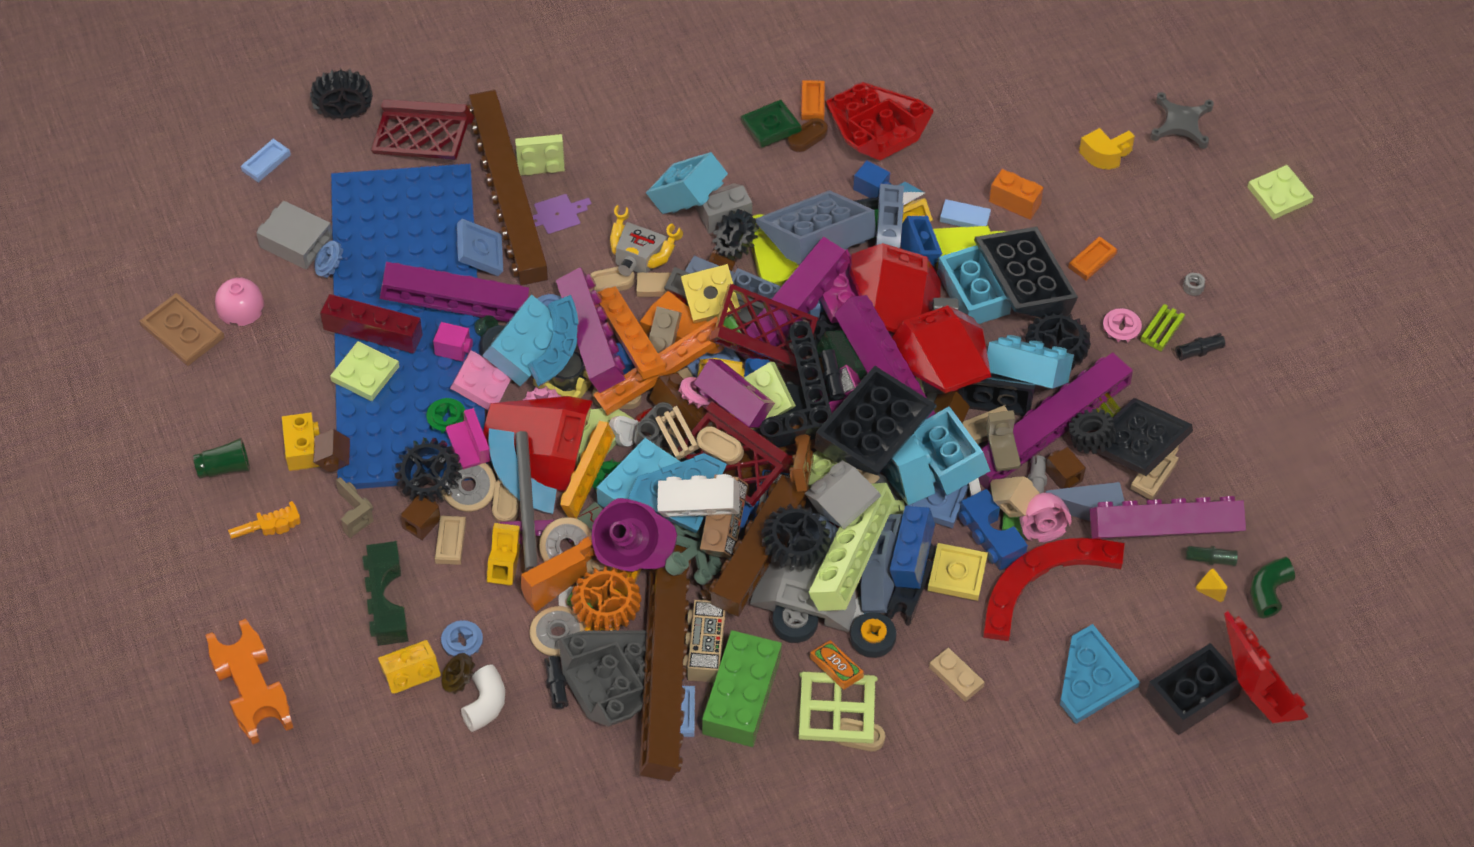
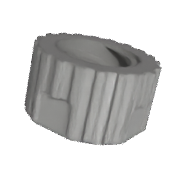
[1183,273,1205,296]

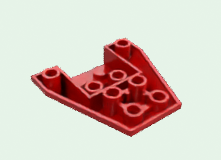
[826,82,934,161]
[850,243,941,333]
[892,305,991,393]
[483,396,593,492]
[1224,611,1309,723]

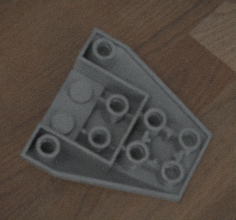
[558,630,647,727]

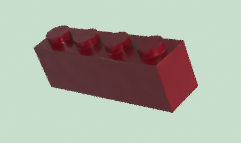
[320,294,423,353]

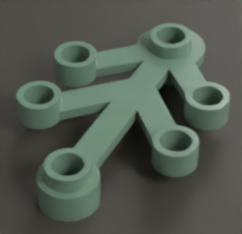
[665,523,723,585]

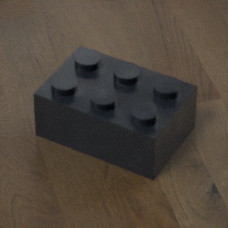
[1145,643,1242,735]

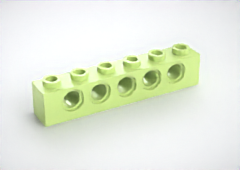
[809,483,896,611]

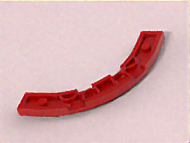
[983,538,1125,642]

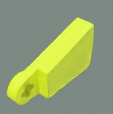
[751,214,799,287]
[933,226,1006,270]

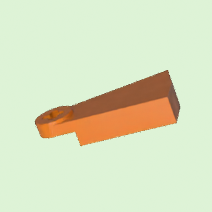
[640,291,725,354]
[521,536,596,612]

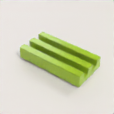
[1141,304,1185,352]

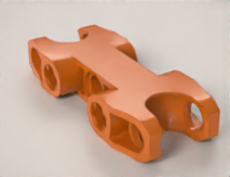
[206,619,293,745]

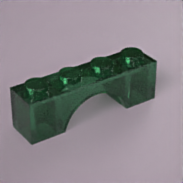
[363,541,409,646]

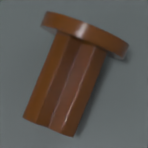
[709,249,736,271]

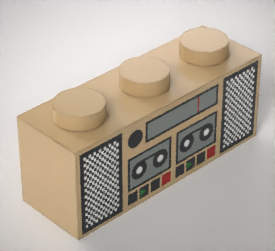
[683,600,725,682]

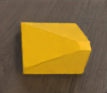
[1196,569,1228,602]

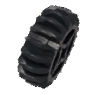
[310,68,373,120]
[1025,311,1091,370]
[394,437,463,503]
[761,504,831,572]

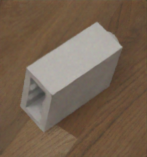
[256,201,333,269]

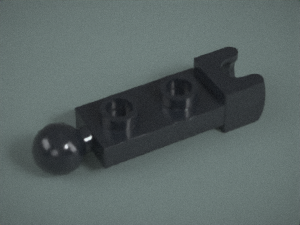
[886,543,935,626]

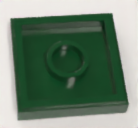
[740,99,802,148]

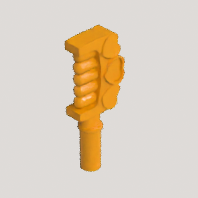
[228,501,301,539]

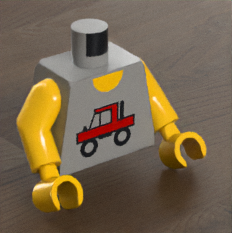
[610,205,683,276]

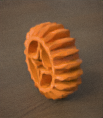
[571,566,641,631]

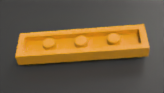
[560,421,615,519]

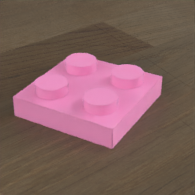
[450,350,511,410]

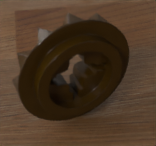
[442,653,475,694]

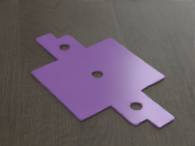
[533,194,591,234]

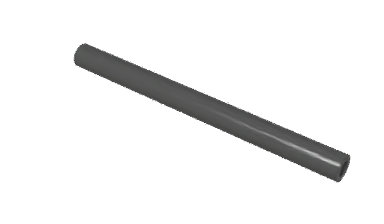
[515,431,538,571]

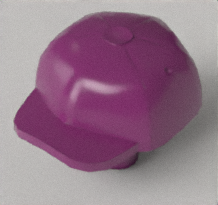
[591,498,677,571]

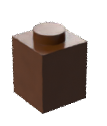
[934,391,970,424]
[314,429,350,472]
[1045,447,1086,489]
[400,495,440,540]

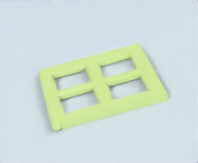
[799,672,878,743]

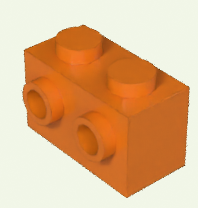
[989,169,1044,220]

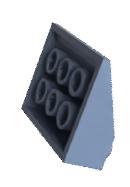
[756,190,876,265]

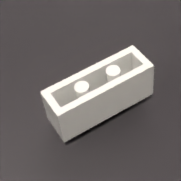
[657,474,740,517]

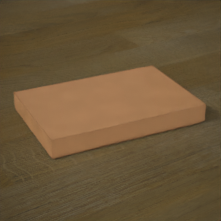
[140,293,225,366]

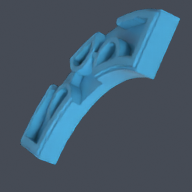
[528,295,579,387]
[488,428,557,515]

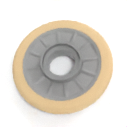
[442,463,496,512]
[539,517,592,565]
[530,606,586,657]

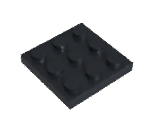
[1096,397,1193,476]

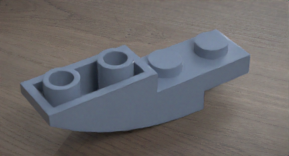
[875,184,904,248]
[685,255,781,304]
[861,514,903,613]

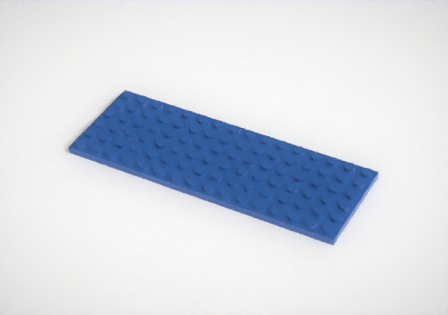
[331,163,488,489]

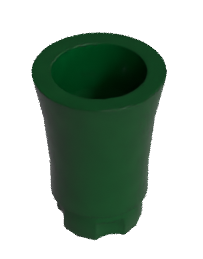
[193,438,250,478]

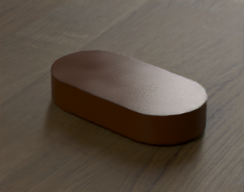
[787,118,828,152]

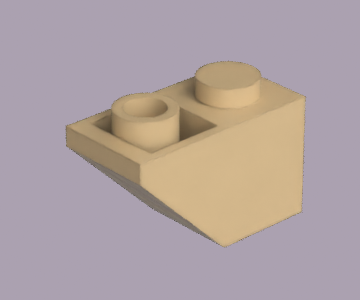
[990,476,1040,517]

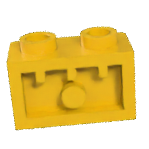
[378,640,441,694]

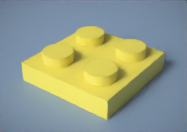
[928,543,988,601]

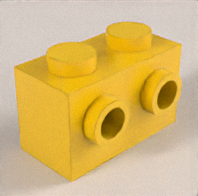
[282,412,320,471]

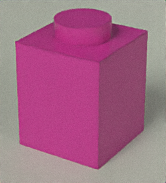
[433,322,473,361]

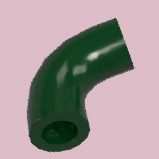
[1250,556,1295,618]

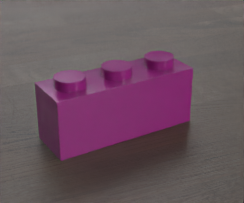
[694,359,775,427]

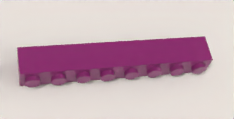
[978,352,1133,490]

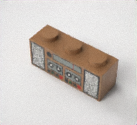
[700,474,748,558]

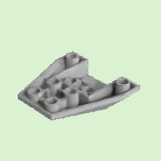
[750,528,856,632]

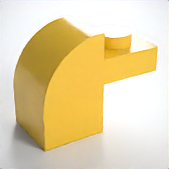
[1079,128,1135,169]
[487,523,520,585]

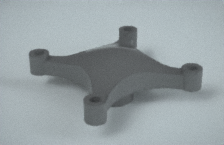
[1151,92,1214,149]

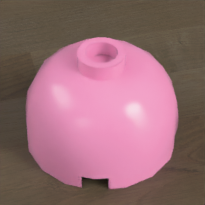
[215,278,264,326]
[1020,493,1072,542]

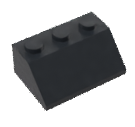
[958,374,1035,416]

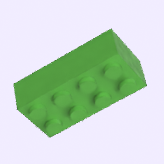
[702,630,782,747]

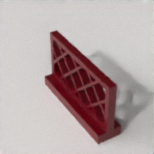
[371,99,474,160]
[709,283,818,374]
[677,401,793,507]

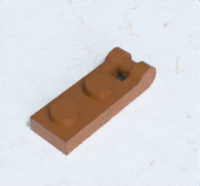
[790,435,814,492]

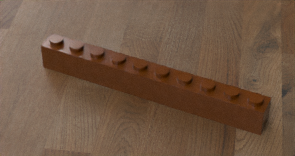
[467,89,548,286]
[639,544,691,782]

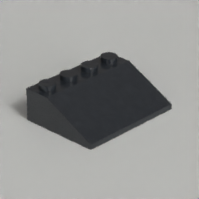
[974,226,1078,318]
[814,366,936,476]

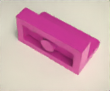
[446,408,490,469]

